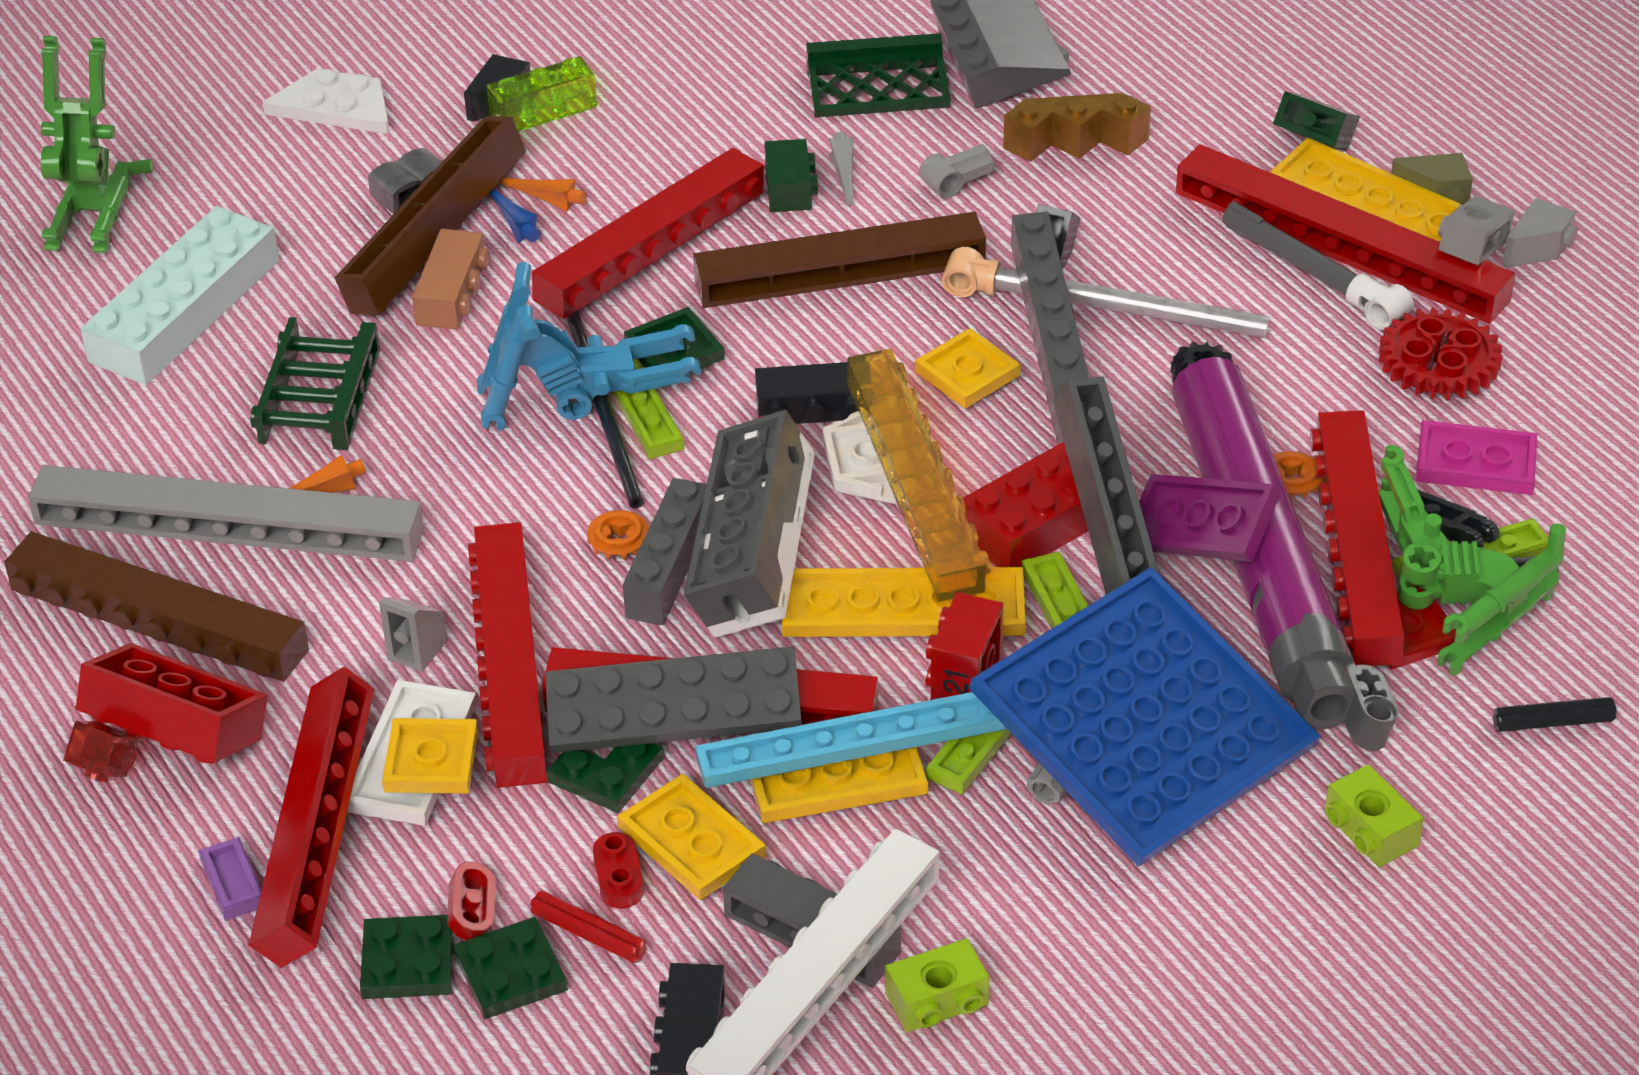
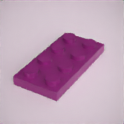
[1139,474,1282,562]

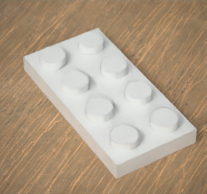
[347,680,477,826]

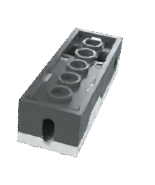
[683,410,815,638]

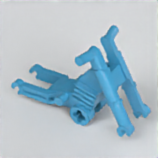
[476,262,701,431]

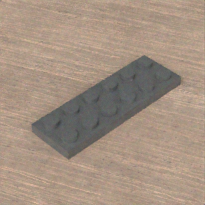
[545,646,802,753]

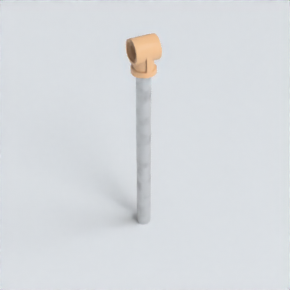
[941,247,1269,338]

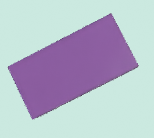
[198,837,262,921]

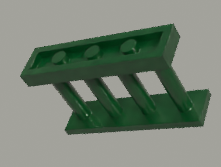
[250,317,380,450]

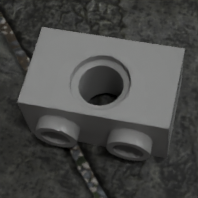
[1438,195,1515,265]

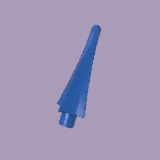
[489,189,540,243]

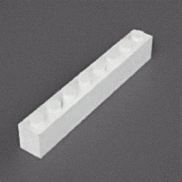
[686,828,940,1075]

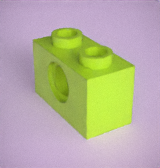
[1325,764,1424,868]
[885,938,989,1033]

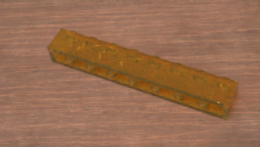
[847,348,991,602]

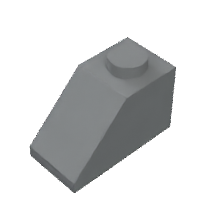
[1502,198,1578,267]
[379,597,447,672]

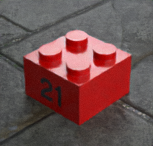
[925,592,1004,700]

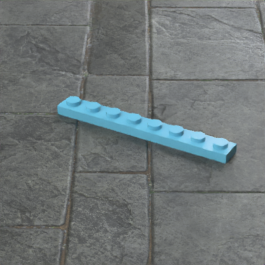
[695,692,1007,788]

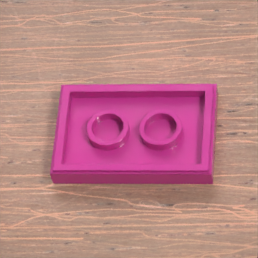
[1415,420,1538,495]

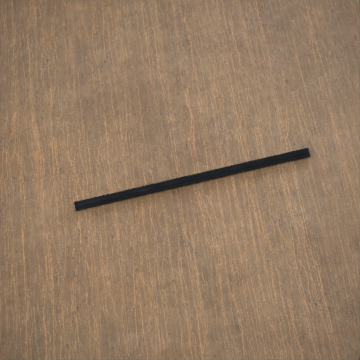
[565,311,644,509]

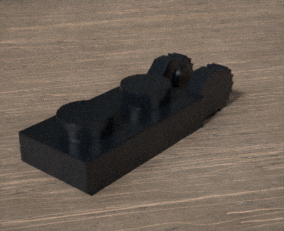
[1417,489,1500,548]

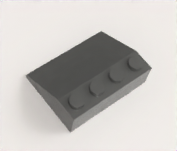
[930,0,1071,109]

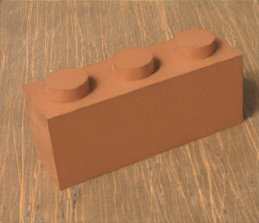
[412,228,490,330]

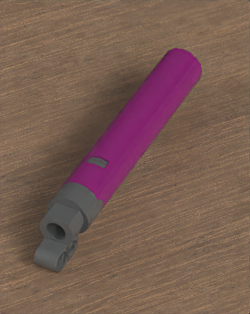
[1172,357,1398,751]

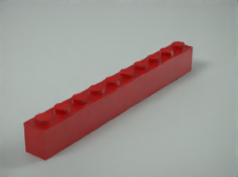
[1176,144,1516,324]

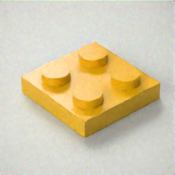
[915,328,1021,409]
[382,718,478,794]

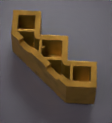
[1003,93,1151,162]

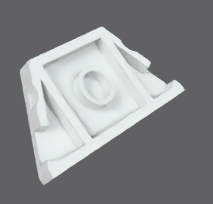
[263,69,389,134]
[822,396,917,507]

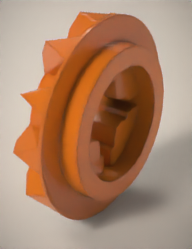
[1273,451,1323,499]
[587,510,649,560]

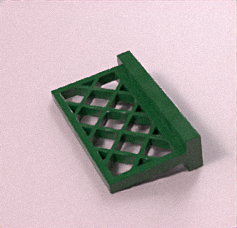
[806,33,951,118]

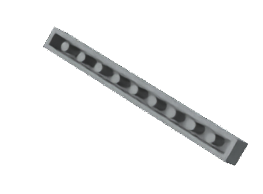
[28,465,424,562]

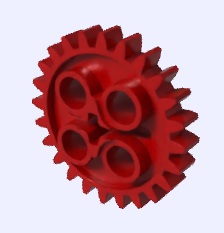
[1379,307,1503,401]

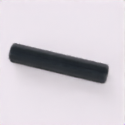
[1492,697,1617,732]

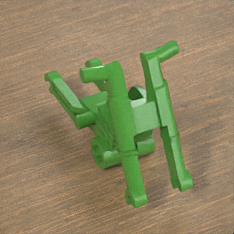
[40,36,154,253]
[1379,445,1566,676]

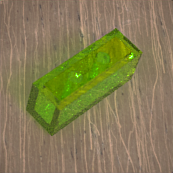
[487,56,597,132]

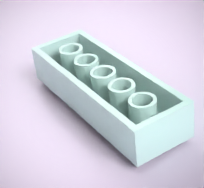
[80,206,279,386]

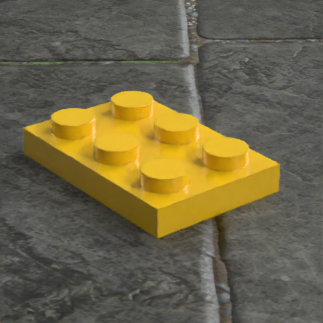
[617,773,766,901]

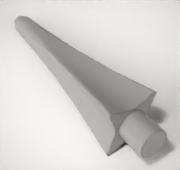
[829,132,854,205]

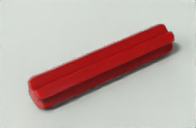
[530,890,647,963]

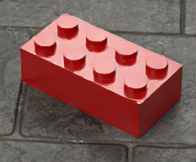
[958,441,1088,567]
[75,643,268,764]

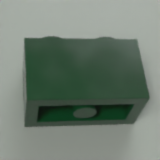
[1273,91,1360,149]
[764,139,818,212]

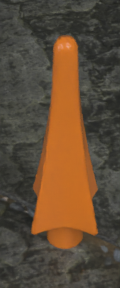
[499,177,587,212]
[288,455,366,493]

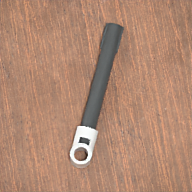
[1222,201,1414,330]

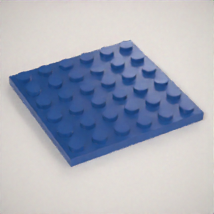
[969,567,1321,867]

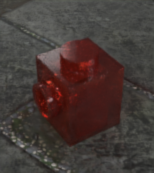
[63,721,139,782]

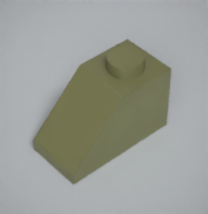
[1391,153,1473,205]

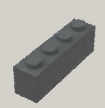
[623,478,707,626]
[723,853,901,988]

